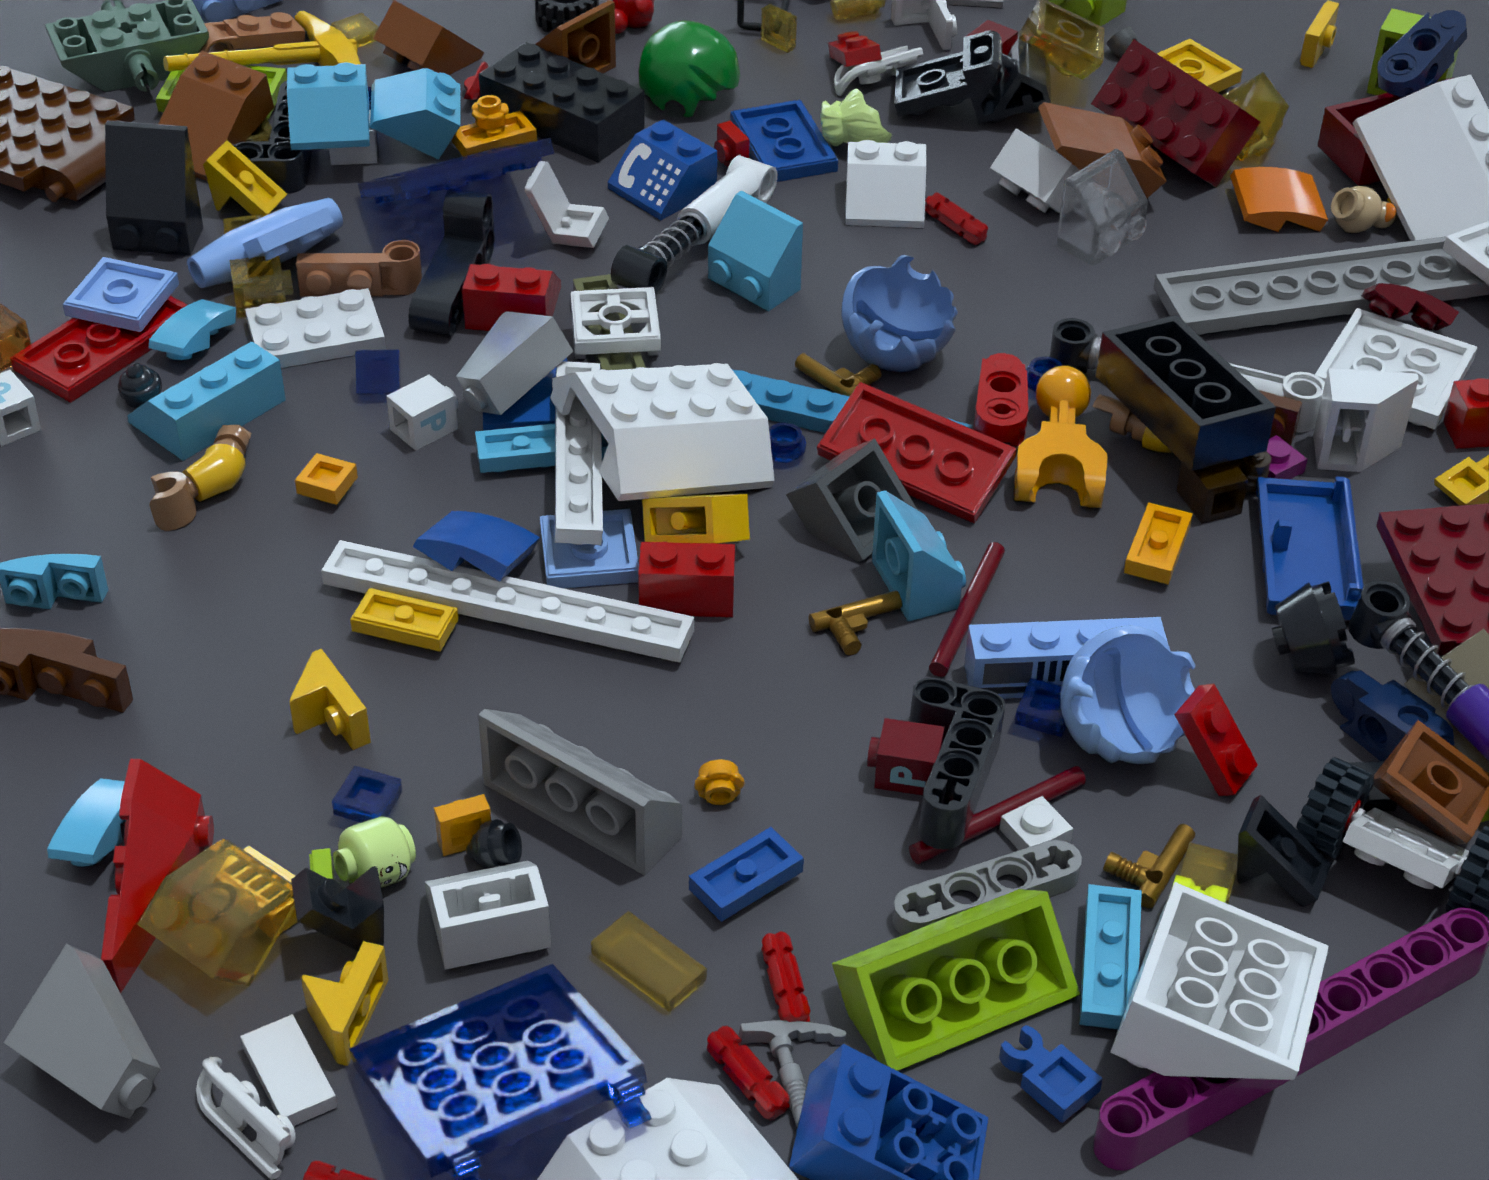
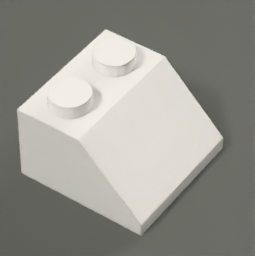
[990,129,1103,215]
[845,140,926,228]

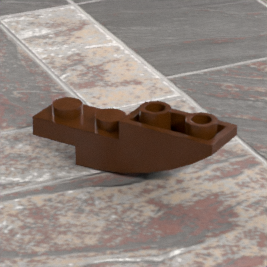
[0,628,134,713]

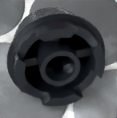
[1271,581,1355,674]

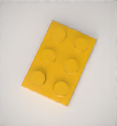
[1157,39,1243,93]

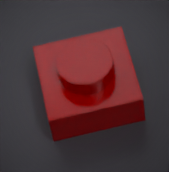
[714,120,750,167]

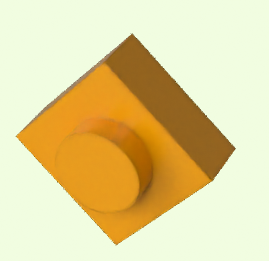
[295,453,358,505]
[434,794,491,857]

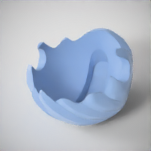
[1061,625,1196,764]

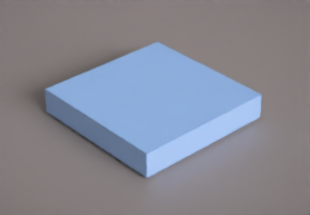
[63,257,179,332]
[540,509,639,589]

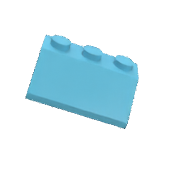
[127,341,286,461]

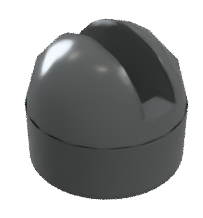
[1106,26,1138,58]

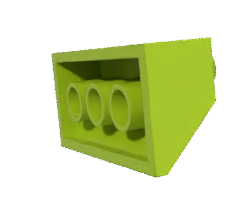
[831,889,1080,1071]

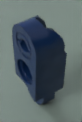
[1377,10,1467,98]
[1331,670,1455,762]

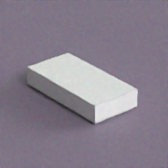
[240,1014,337,1126]

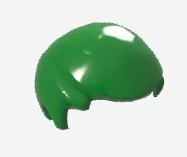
[638,20,740,118]

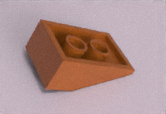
[158,50,274,181]
[1038,102,1167,212]

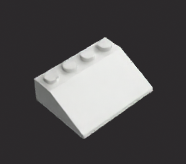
[1352,74,1489,241]
[1110,882,1329,1080]

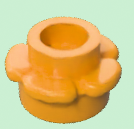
[471,95,509,129]
[694,759,745,805]

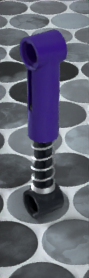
[1348,580,1489,761]

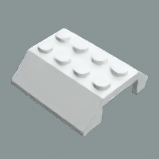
[550,363,775,501]
[537,1078,799,1180]

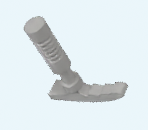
[739,1020,846,1128]

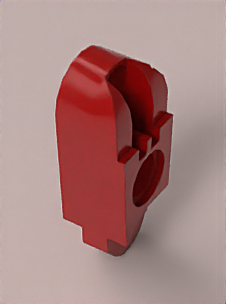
[973,353,1029,447]

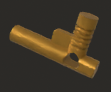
[794,353,881,396]
[808,590,902,655]
[1103,824,1195,909]

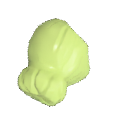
[820,89,892,146]

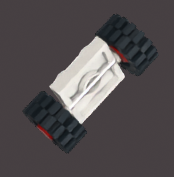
[1296,757,1489,920]

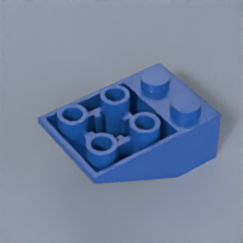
[789,1044,989,1180]

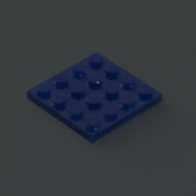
[357,138,554,204]

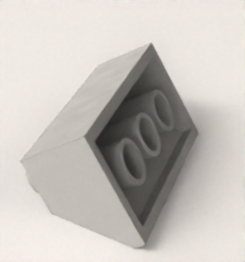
[478,709,682,876]

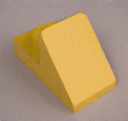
[203,140,287,219]
[290,648,371,750]
[301,941,389,1066]

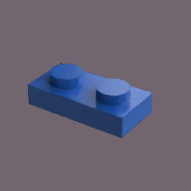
[689,827,804,922]

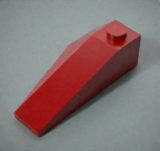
[101,759,214,993]

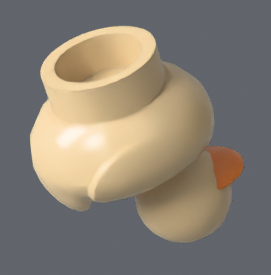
[1331,186,1396,233]

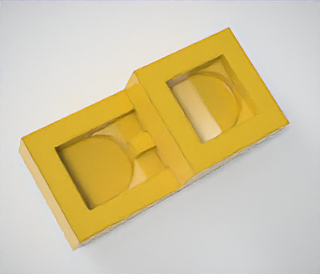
[1434,455,1489,506]

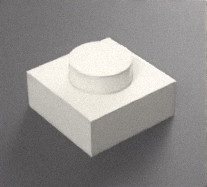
[999,796,1073,850]

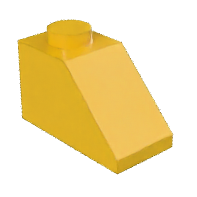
[642,494,750,543]

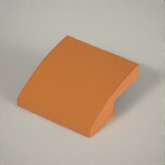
[1230,167,1328,232]

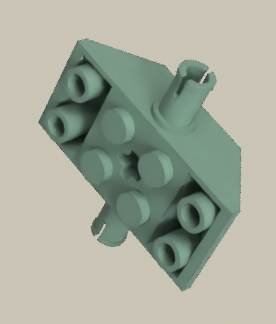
[45,0,209,92]

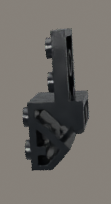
[894,30,1051,124]

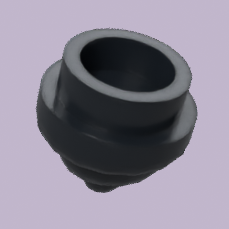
[118,363,162,408]
[466,819,522,869]

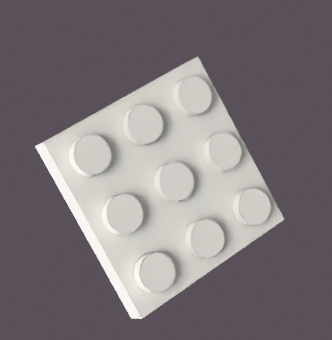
[1315,308,1477,429]

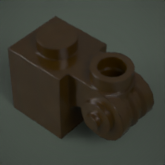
[1177,451,1271,524]

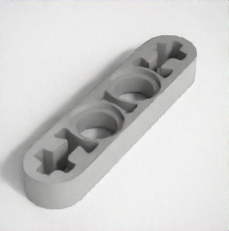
[892,840,1082,935]

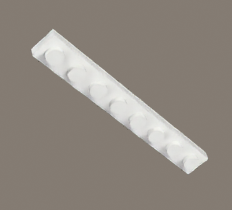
[321,540,694,662]

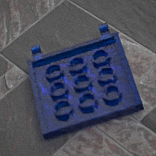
[349,963,651,1180]

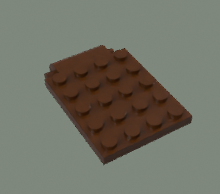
[0,66,135,202]

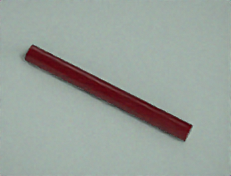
[929,542,1005,677]
[909,766,1086,864]

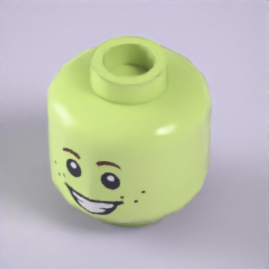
[333,817,416,888]

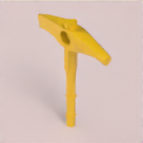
[163,11,360,71]

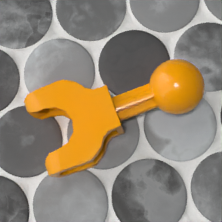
[1014,366,1107,508]

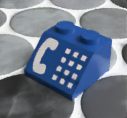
[608,119,717,220]

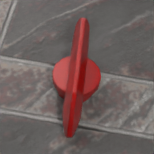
[464,61,488,100]

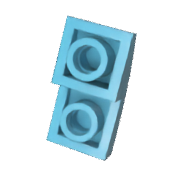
[149,299,236,360]
[0,554,108,609]
[47,778,126,866]

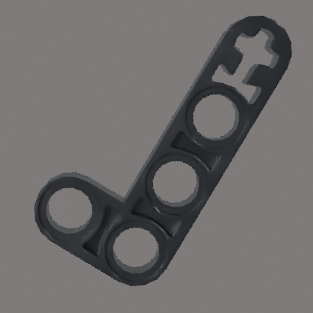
[233,81,313,194]
[408,188,495,335]
[909,677,1005,850]

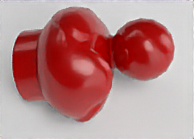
[613,0,654,34]

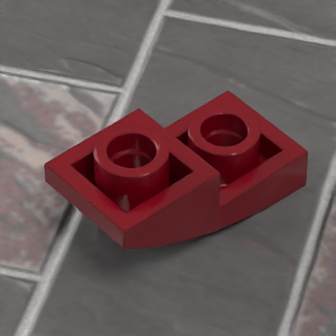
[1361,283,1459,331]

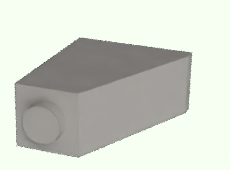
[456,311,573,415]
[4,944,161,1119]

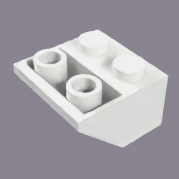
[1313,368,1419,472]
[424,861,551,970]

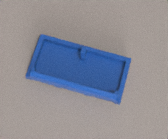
[1256,477,1364,620]

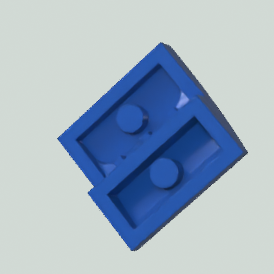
[413,511,540,582]

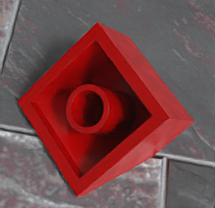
[462,264,561,331]
[638,542,736,617]

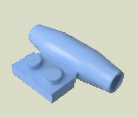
[187,198,343,288]

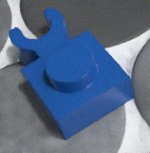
[999,1025,1103,1123]

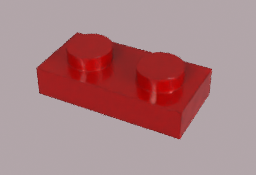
[828,31,882,67]
[1174,683,1258,796]

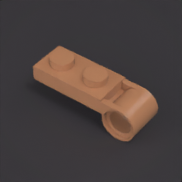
[198,12,305,53]
[296,240,422,296]

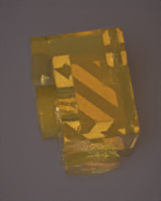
[229,256,293,318]

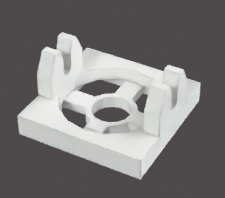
[571,287,661,360]

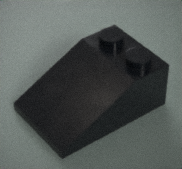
[105,120,204,256]

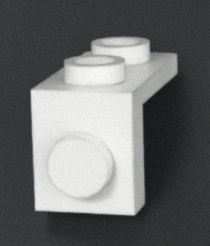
[891,0,957,50]
[525,161,609,248]

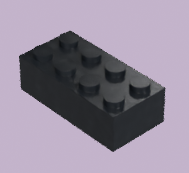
[479,42,645,163]
[1096,315,1276,471]

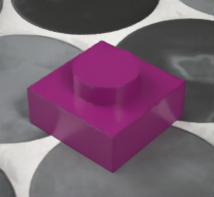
[1267,435,1308,479]

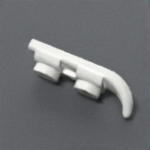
[834,46,924,96]
[196,1057,296,1180]

